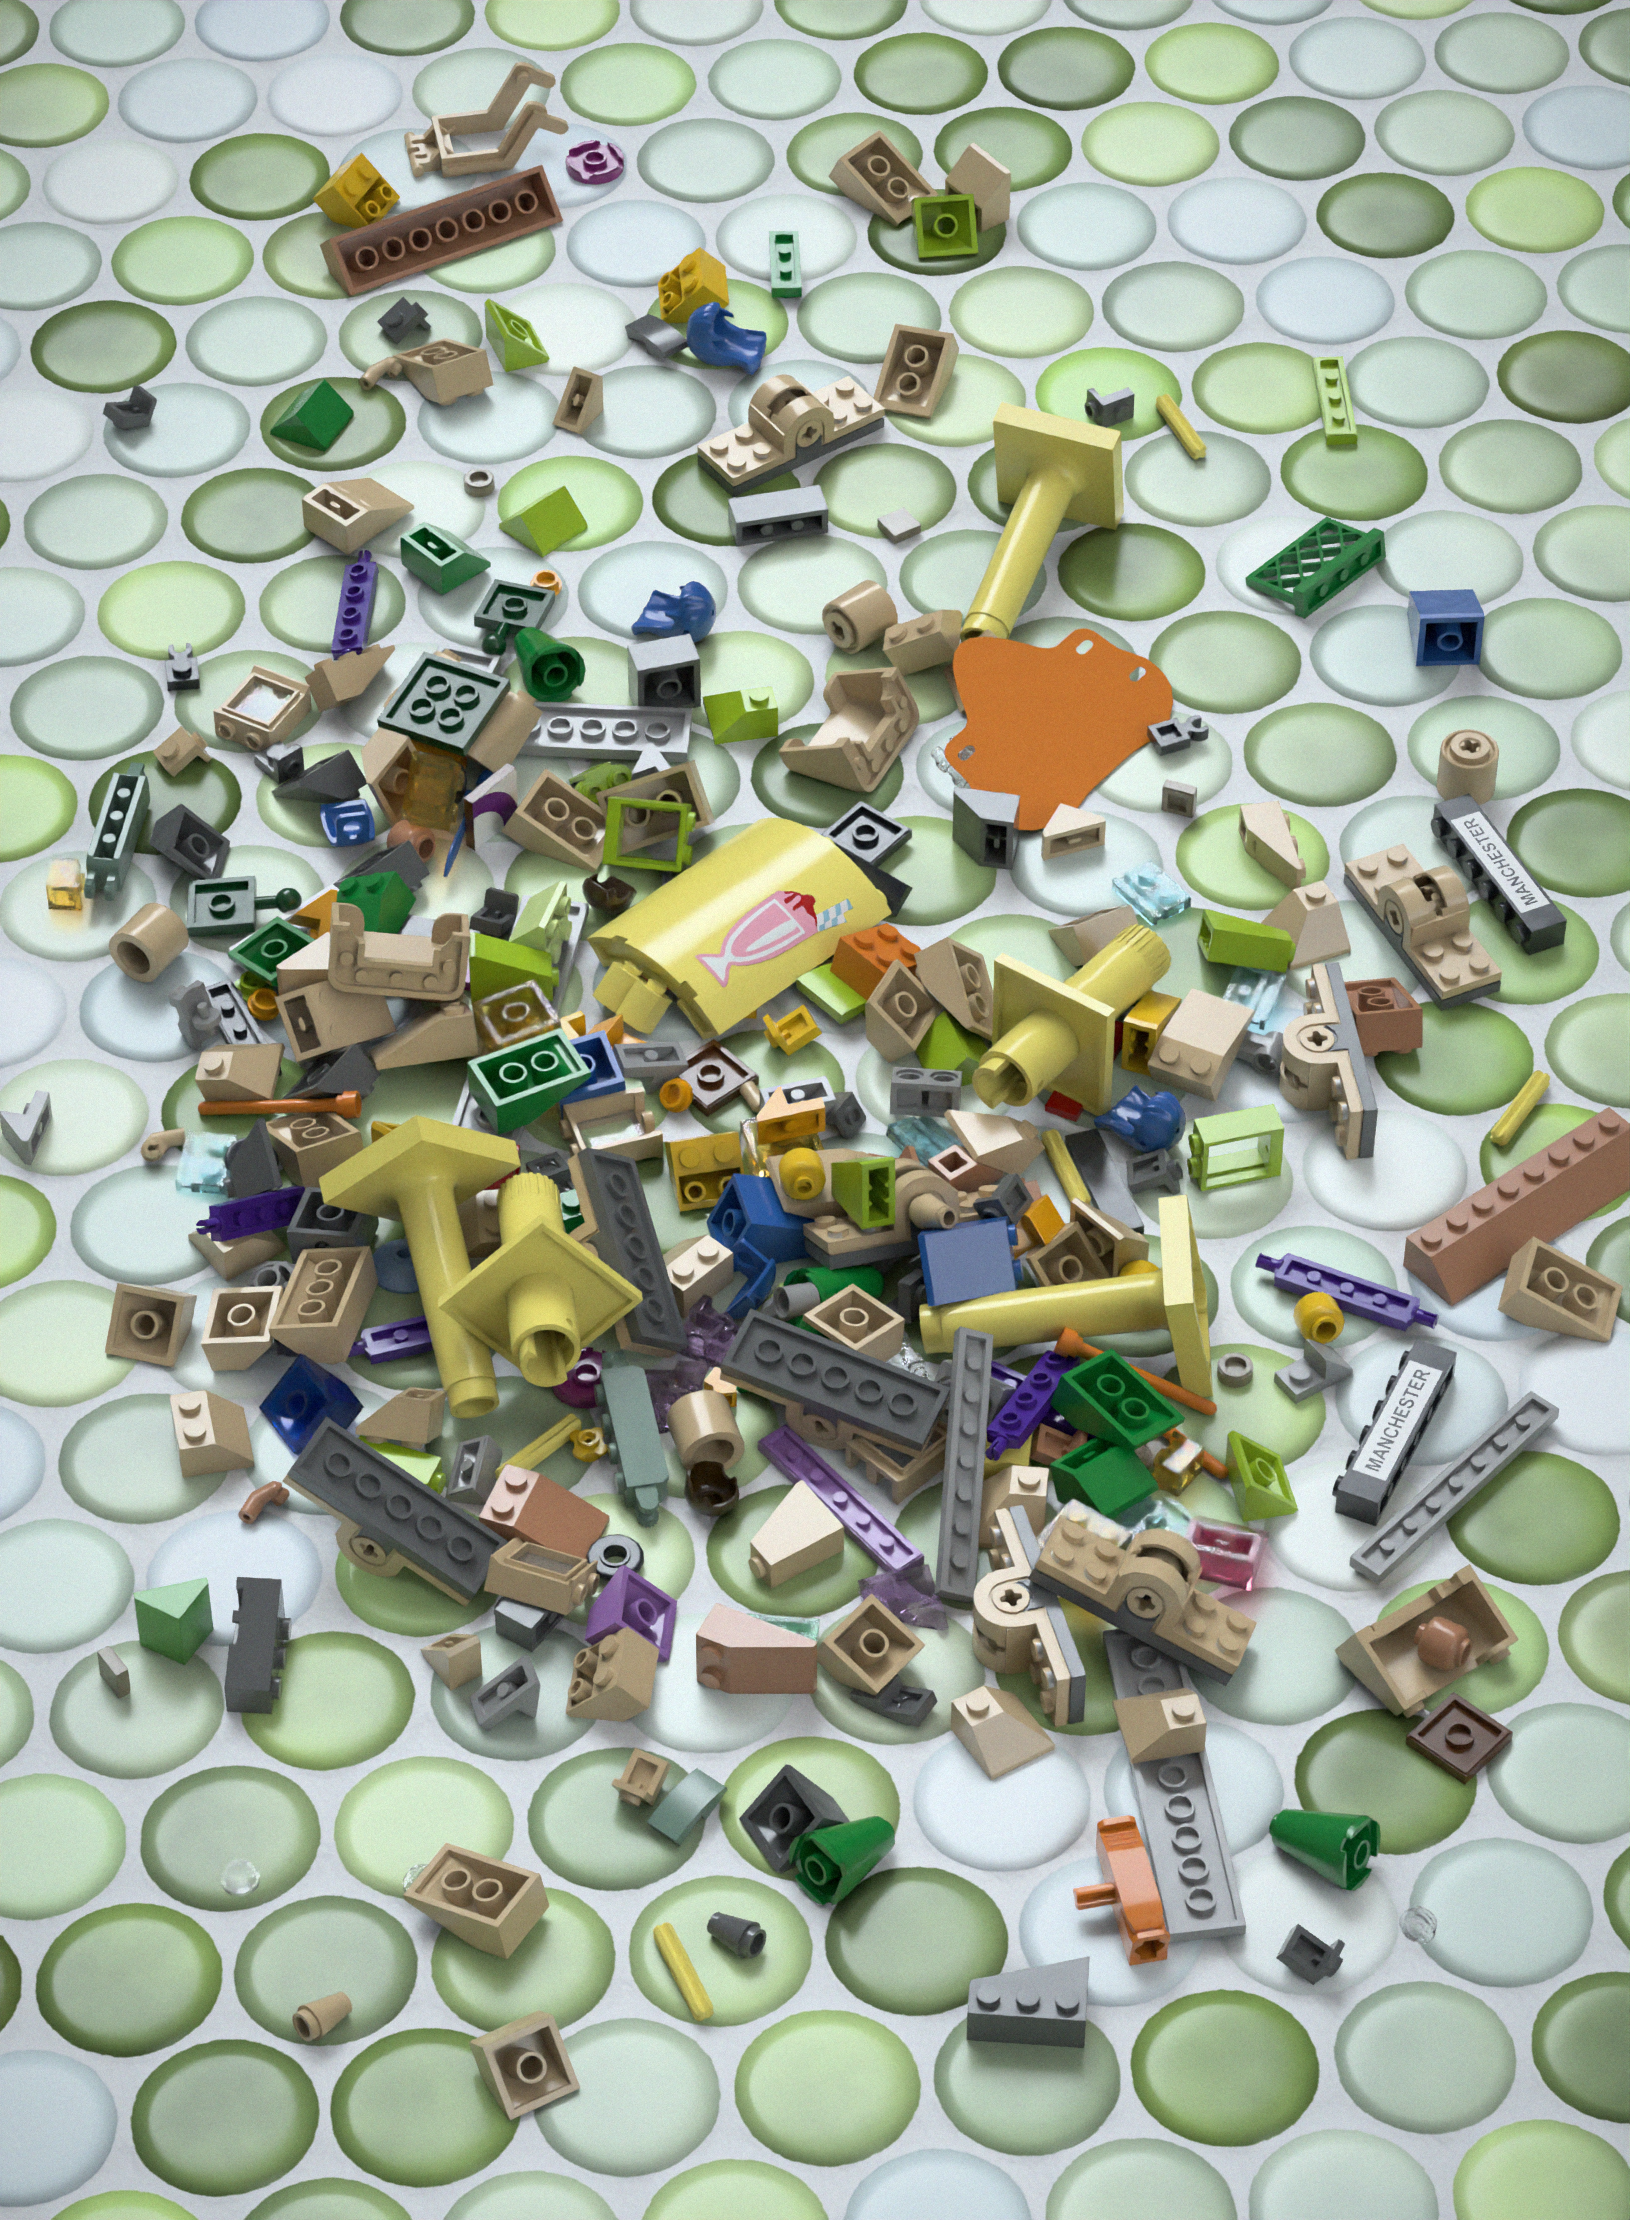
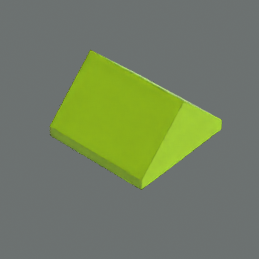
[484,298,550,372]
[499,485,588,558]
[914,1010,988,1086]
[1225,1430,1299,1522]

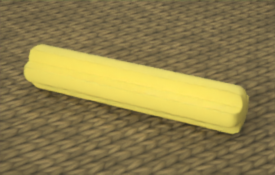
[1155,394,1207,460]
[1490,1070,1550,1146]
[1041,1129,1091,1205]
[495,1413,582,1480]
[653,1922,714,2021]

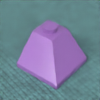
[585,1565,677,1662]

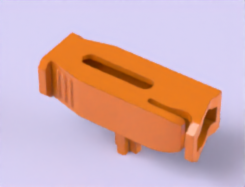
[1073,1815,1170,1966]

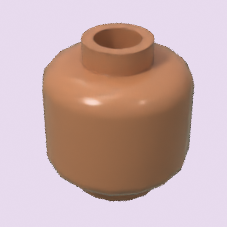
[386,820,436,864]
[1414,1617,1473,1671]

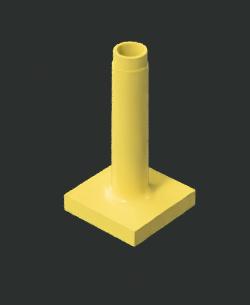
[960,402,1124,643]
[319,1115,521,1419]
[919,1195,1213,1397]

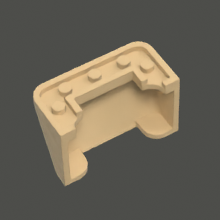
[383,648,543,774]
[779,667,919,793]
[328,902,470,1001]
[1334,1564,1519,1718]

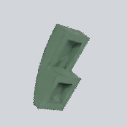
[647,1768,728,1846]

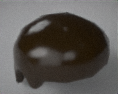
[582,873,637,915]
[684,1461,740,1517]

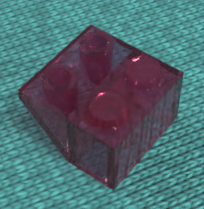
[1184,1515,1270,1591]

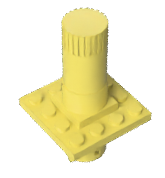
[972,924,1171,1116]
[438,1172,643,1387]

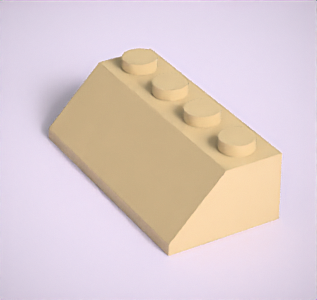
[268,1246,378,1364]

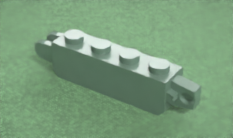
[84,762,150,901]
[594,1351,669,1528]

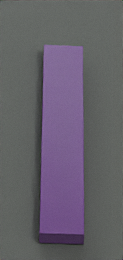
[758,1424,924,1581]

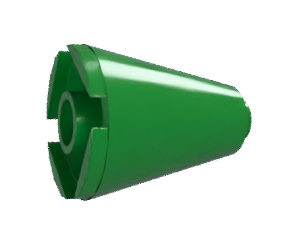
[513,627,586,703]
[783,1265,884,1304]
[1269,1808,1381,1891]
[789,1816,895,1905]

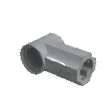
[1235,1030,1283,1076]
[760,1282,820,1322]

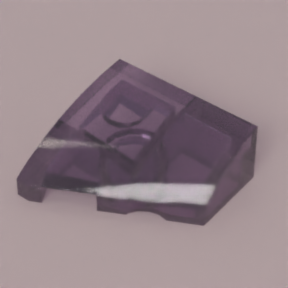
[677,1294,740,1369]
[644,1361,709,1434]
[857,1564,949,1631]

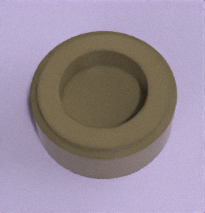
[463,468,495,497]
[1217,1352,1253,1388]

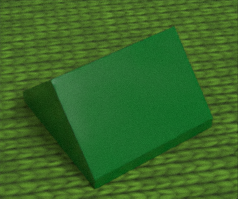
[270,379,354,452]

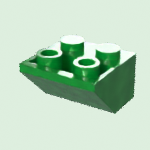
[400,522,491,595]
[1050,1437,1159,1522]

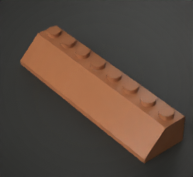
[320,165,563,297]
[1403,1107,1630,1306]

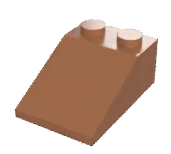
[1344,977,1423,1057]
[479,1464,610,1559]
[696,1602,817,1694]

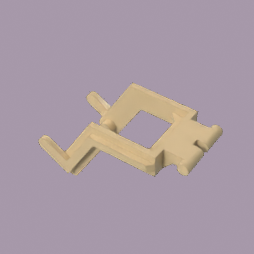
[404,62,569,178]

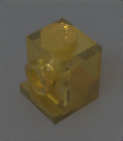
[46,858,86,911]
[1151,1431,1204,1498]

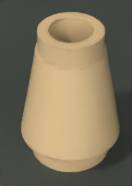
[909,1194,958,1229]
[292,1992,352,2042]

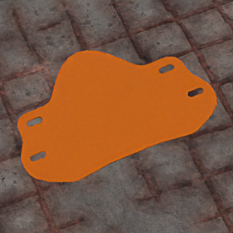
[944,628,1173,831]

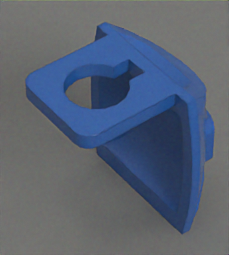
[320,799,375,847]
[721,1239,776,1319]

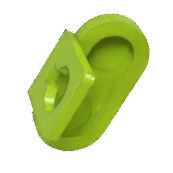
[568,761,632,807]

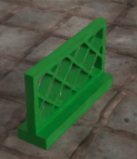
[1245,517,1386,619]

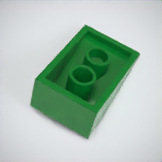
[336,871,417,934]
[467,1028,591,1135]
[1050,1348,1185,1451]

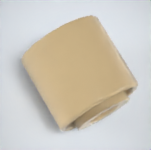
[822,580,898,654]
[1436,729,1499,806]
[109,903,189,983]
[667,1390,744,1471]

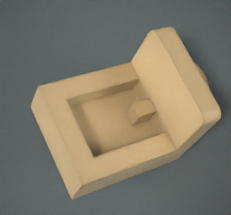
[153,726,212,777]
[611,1748,672,1807]

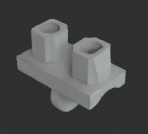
[168,980,222,1050]

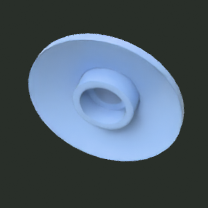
[372,1239,419,1294]

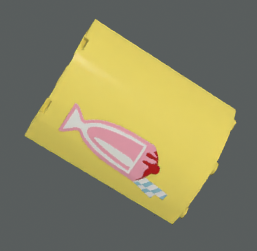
[587,818,892,1040]

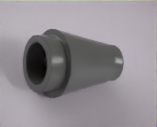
[707,1912,766,1958]

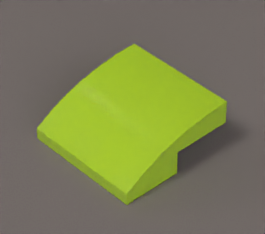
[796,963,867,1024]

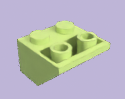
[509,881,572,966]

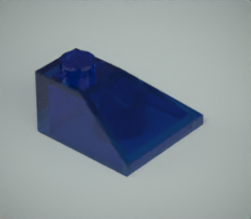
[259,1353,364,1455]

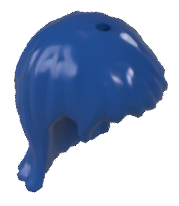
[686,302,767,375]
[631,581,716,643]
[1093,1085,1186,1154]

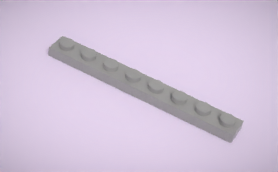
[935,1326,994,1603]
[1349,1391,1560,1585]

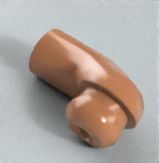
[238,1481,290,1524]

